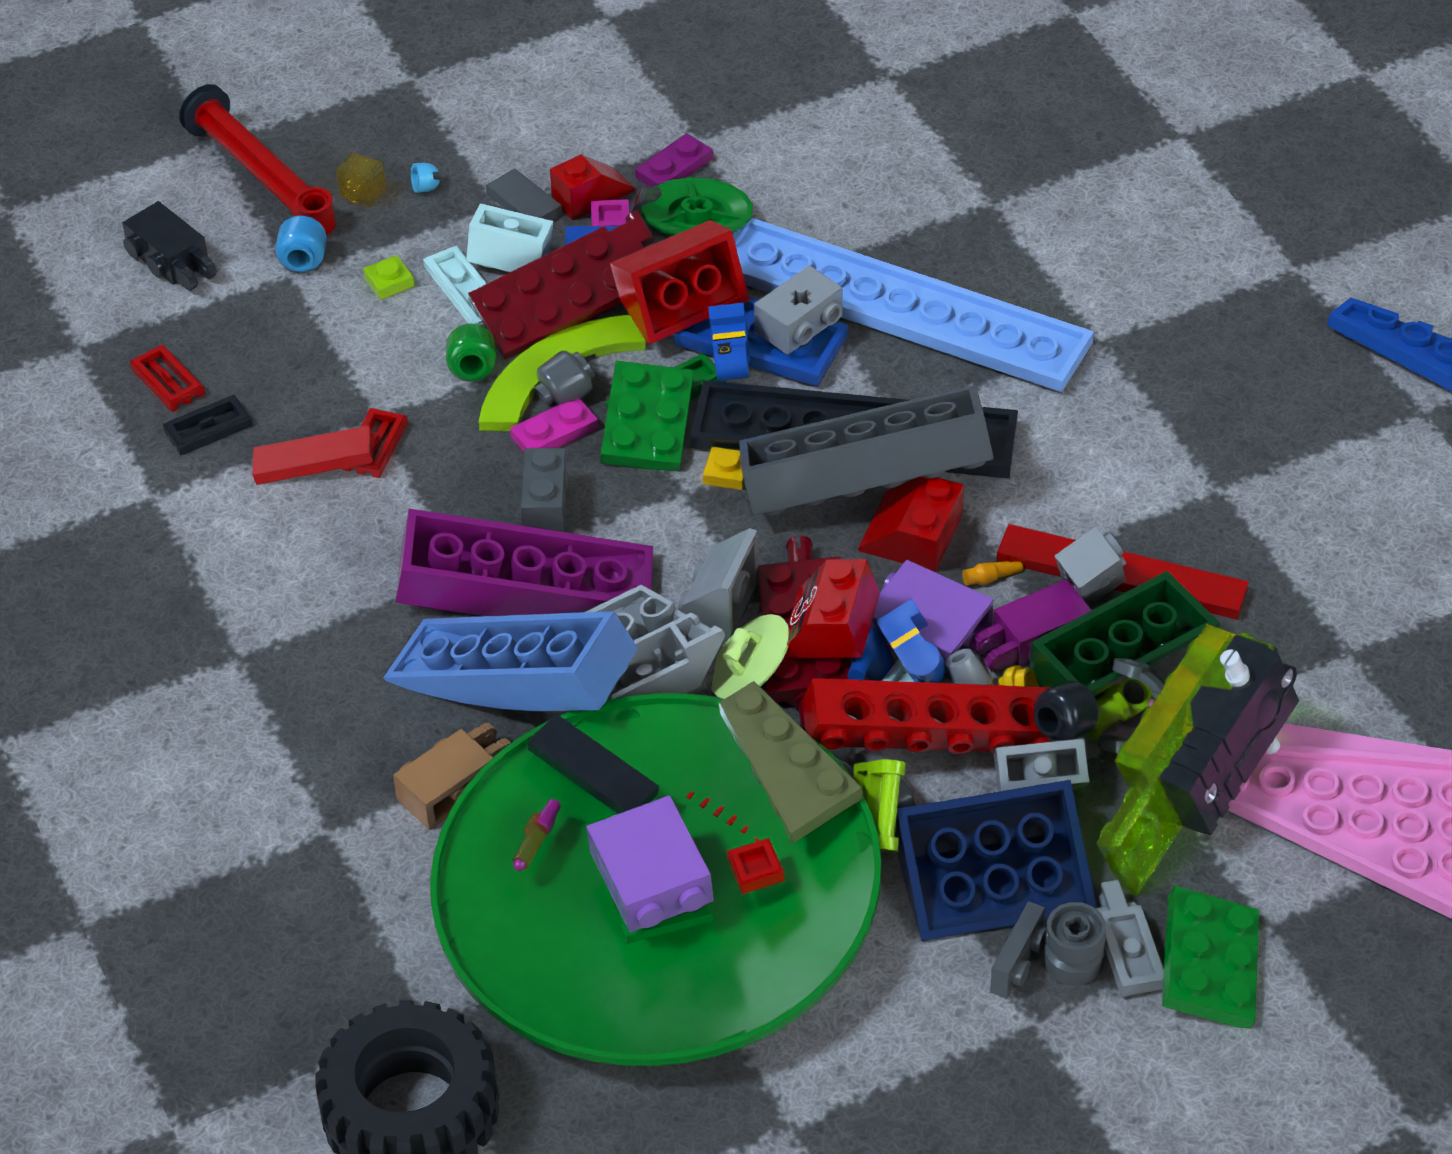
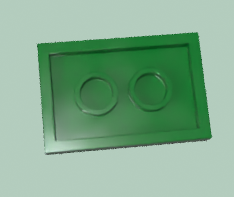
[600,360,694,472]
[1162,886,1259,1029]

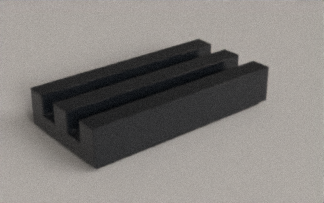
[163,394,252,456]

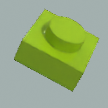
[363,255,415,300]

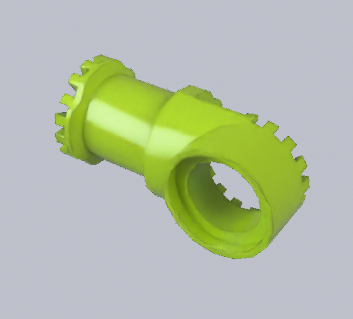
[1087,677,1154,741]

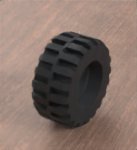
[315,1000,499,1154]

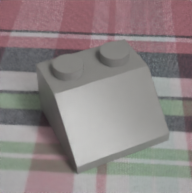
[678,528,759,642]

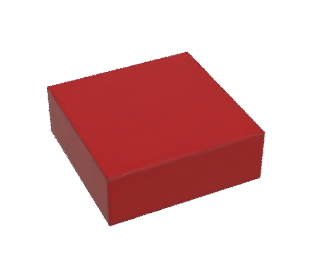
[727,838,785,894]

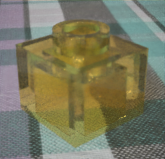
[336,152,387,206]

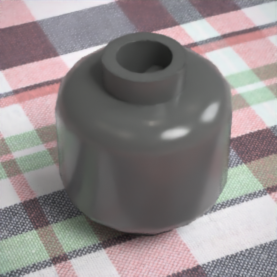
[534,350,595,406]

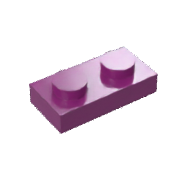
[635,133,713,188]

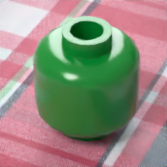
[446,323,497,381]

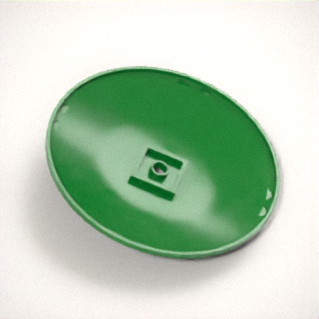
[430,693,881,1066]

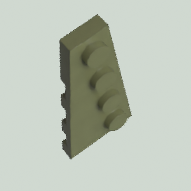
[719,681,863,844]

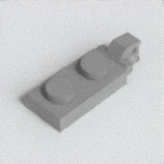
[1096,880,1164,997]

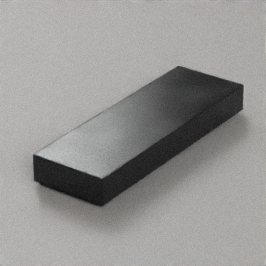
[528,714,659,814]

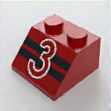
[784,559,880,658]

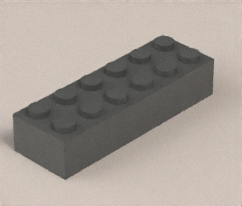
[739,385,994,516]

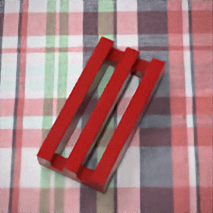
[129,344,205,412]
[342,408,408,478]

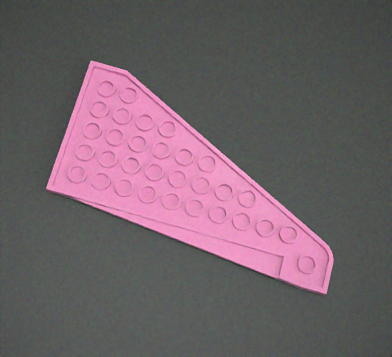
[1146,699,1452,919]

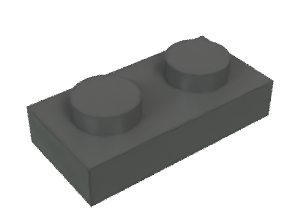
[990,901,1046,999]

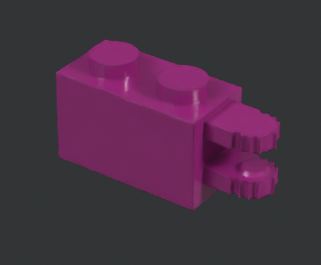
[970,579,1091,672]

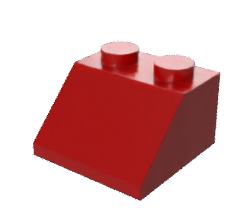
[858,476,964,572]

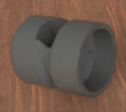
[1044,902,1106,985]

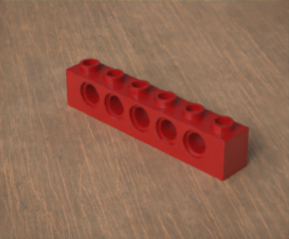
[802,678,1053,754]

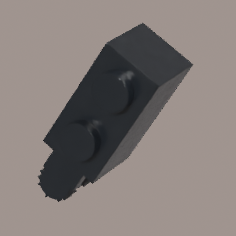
[122,201,217,291]

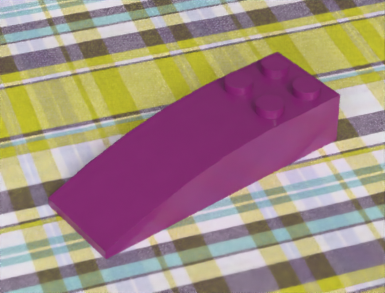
[395,508,653,616]

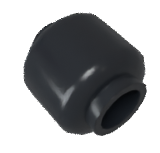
[1034,681,1099,742]

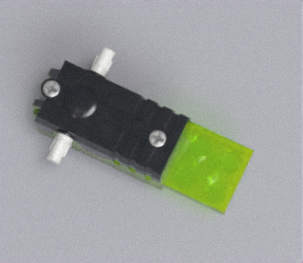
[1096,624,1299,896]

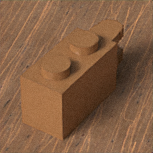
[393,722,511,830]

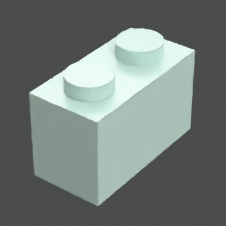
[466,203,553,272]

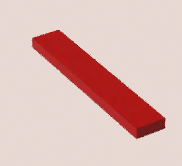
[996,524,1249,620]

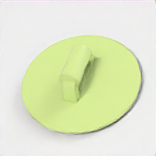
[711,614,790,699]

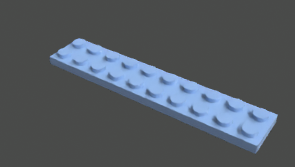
[733,218,1094,392]

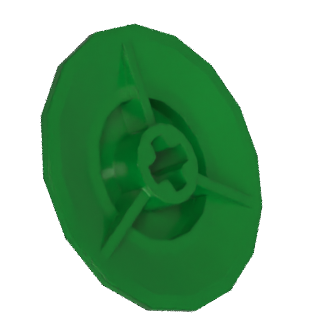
[641,177,753,238]

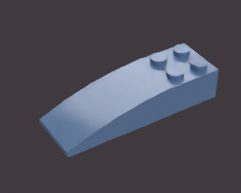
[383,611,638,711]

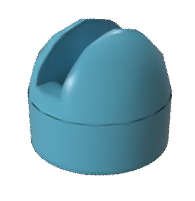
[411,162,440,193]

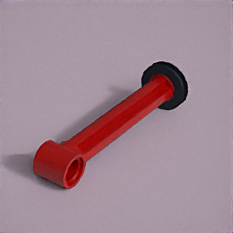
[179,84,336,235]

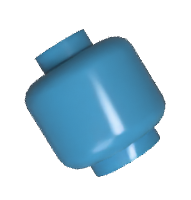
[275,216,327,272]

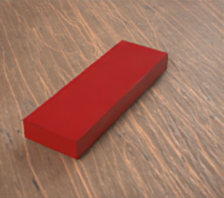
[252,425,373,485]

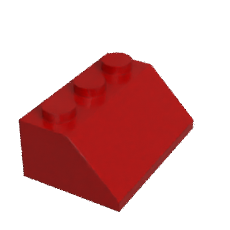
[610,220,750,344]

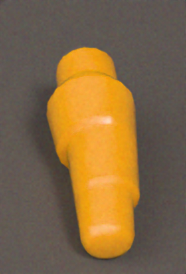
[962,561,1023,586]

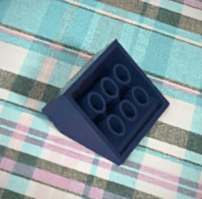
[895,780,1097,941]

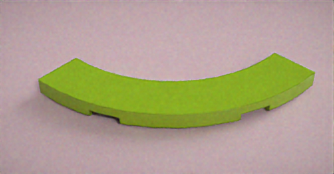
[478,315,646,431]

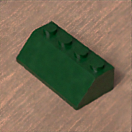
[1029,571,1220,696]

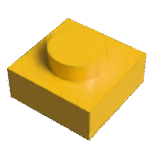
[703,447,745,490]

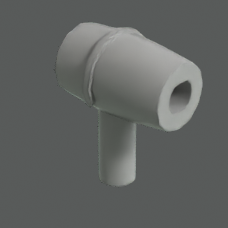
[945,649,994,685]

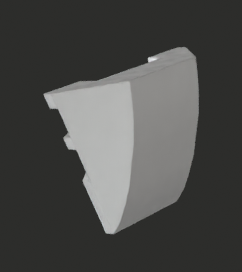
[586,584,725,700]

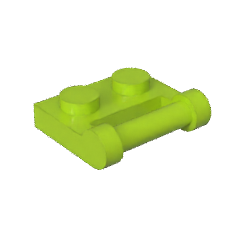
[853,759,906,852]

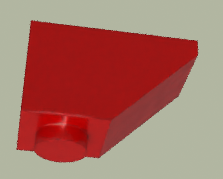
[550,154,635,221]

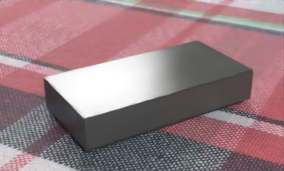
[486,168,562,221]

